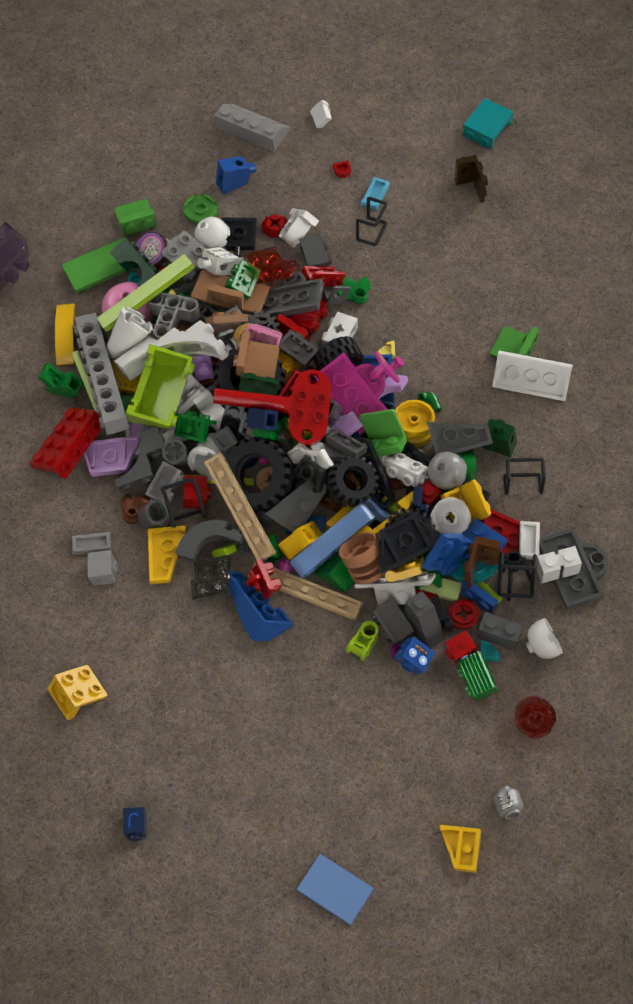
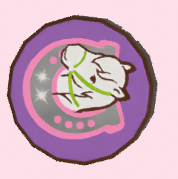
[136,232,168,266]

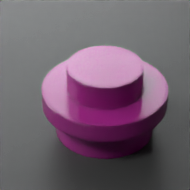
[277,558,295,574]

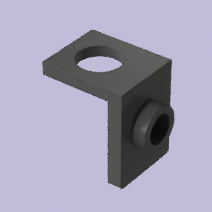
[322,286,351,304]

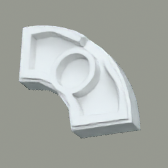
[287,443,334,469]

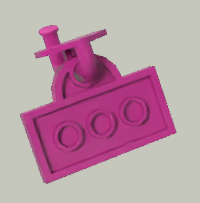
[314,351,404,435]

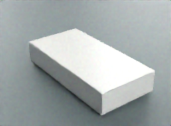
[519,521,540,560]

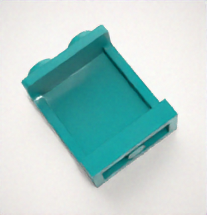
[463,98,514,149]

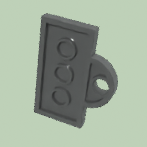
[251,271,324,320]
[539,528,608,610]

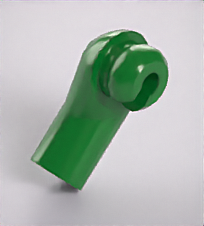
[417,391,442,413]

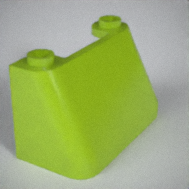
[126,344,195,429]

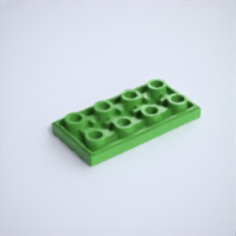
[61,237,132,294]

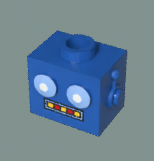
[394,636,435,674]

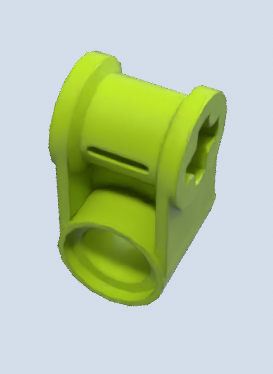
[346,621,379,662]

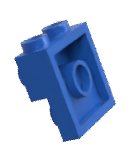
[422,533,473,575]

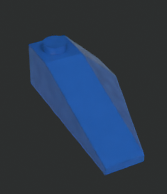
[224,571,293,641]

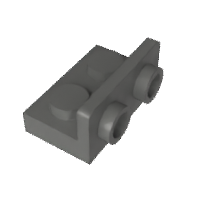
[279,329,319,368]

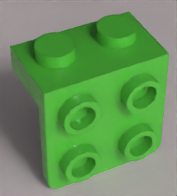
[115,199,157,236]

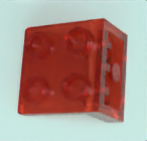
[246,247,298,283]

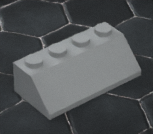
[214,104,291,152]

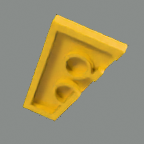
[148,526,187,584]

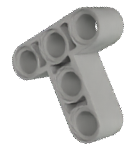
[148,292,200,340]

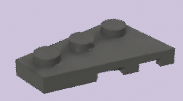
[265,480,327,533]

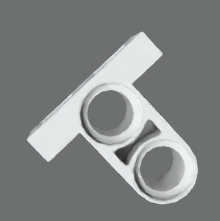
[279,208,319,248]
[192,390,225,432]

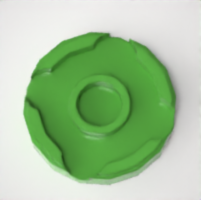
[183,194,218,224]

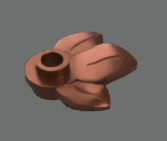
[120,494,150,525]

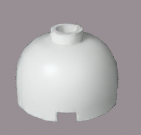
[194,217,230,249]
[526,618,563,659]

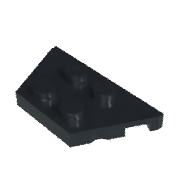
[378,514,440,575]

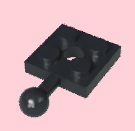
[222,217,257,256]

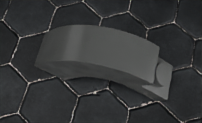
[175,520,246,563]

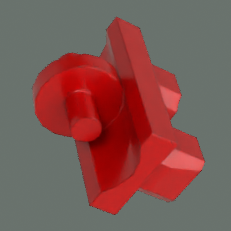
[246,559,282,600]

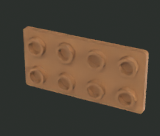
[191,270,270,314]

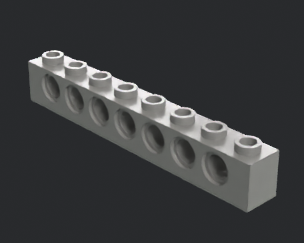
[73,312,129,435]

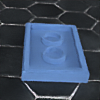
[297,854,374,926]

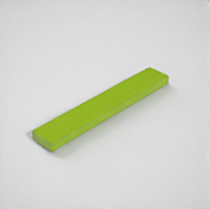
[97,254,195,332]

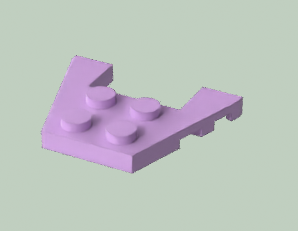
[84,422,146,477]

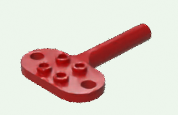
[213,369,331,446]

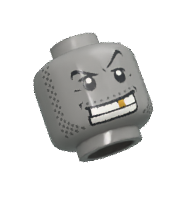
[493,786,524,820]

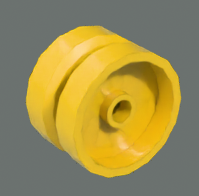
[395,400,435,448]

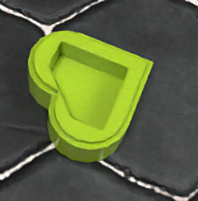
[211,543,237,558]

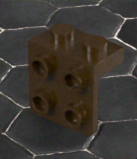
[454,155,488,202]

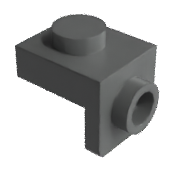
[216,329,238,355]

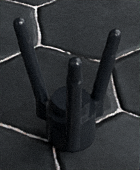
[502,551,531,601]

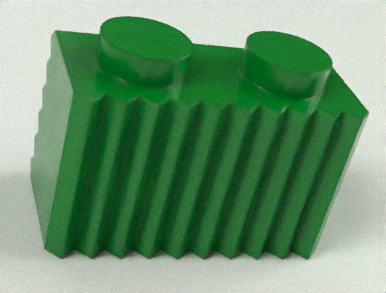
[457,651,499,701]

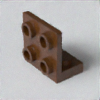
[464,536,500,588]

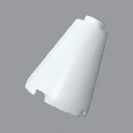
[106,307,153,359]

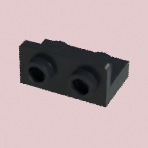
[219,405,249,445]

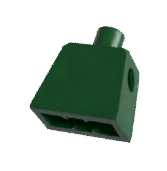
[481,419,517,457]

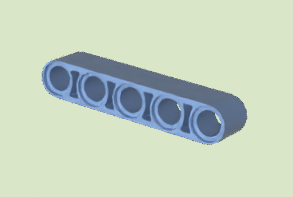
[290,503,376,579]

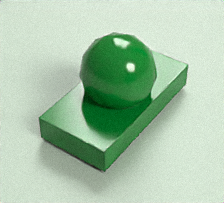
[253,420,288,444]

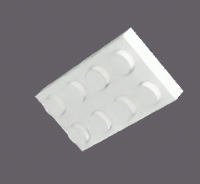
[492,351,573,401]

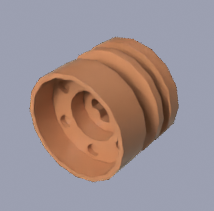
[339,532,384,585]

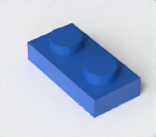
[461,580,498,613]

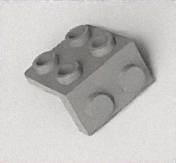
[162,231,207,284]

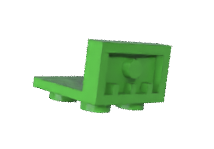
[490,326,539,358]
[359,409,407,456]

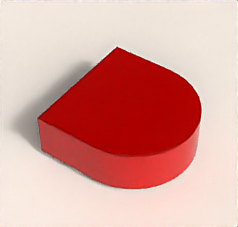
[332,160,351,178]

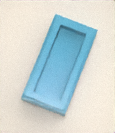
[361,177,390,210]

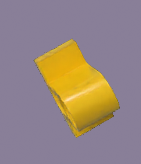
[278,521,323,561]

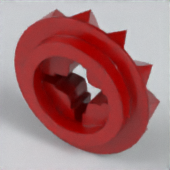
[262,213,288,238]
[448,599,479,630]

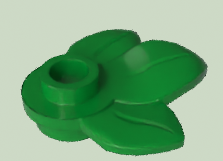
[338,276,371,304]

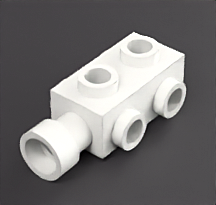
[378,453,429,487]

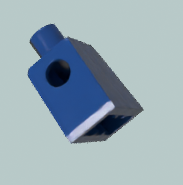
[216,156,256,194]

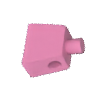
[246,324,282,346]

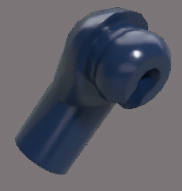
[412,487,429,515]

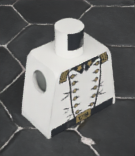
[197,247,243,275]

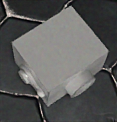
[88,550,118,586]

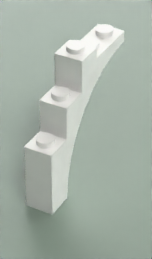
[114,320,228,381]

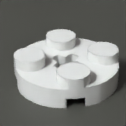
[431,497,471,534]

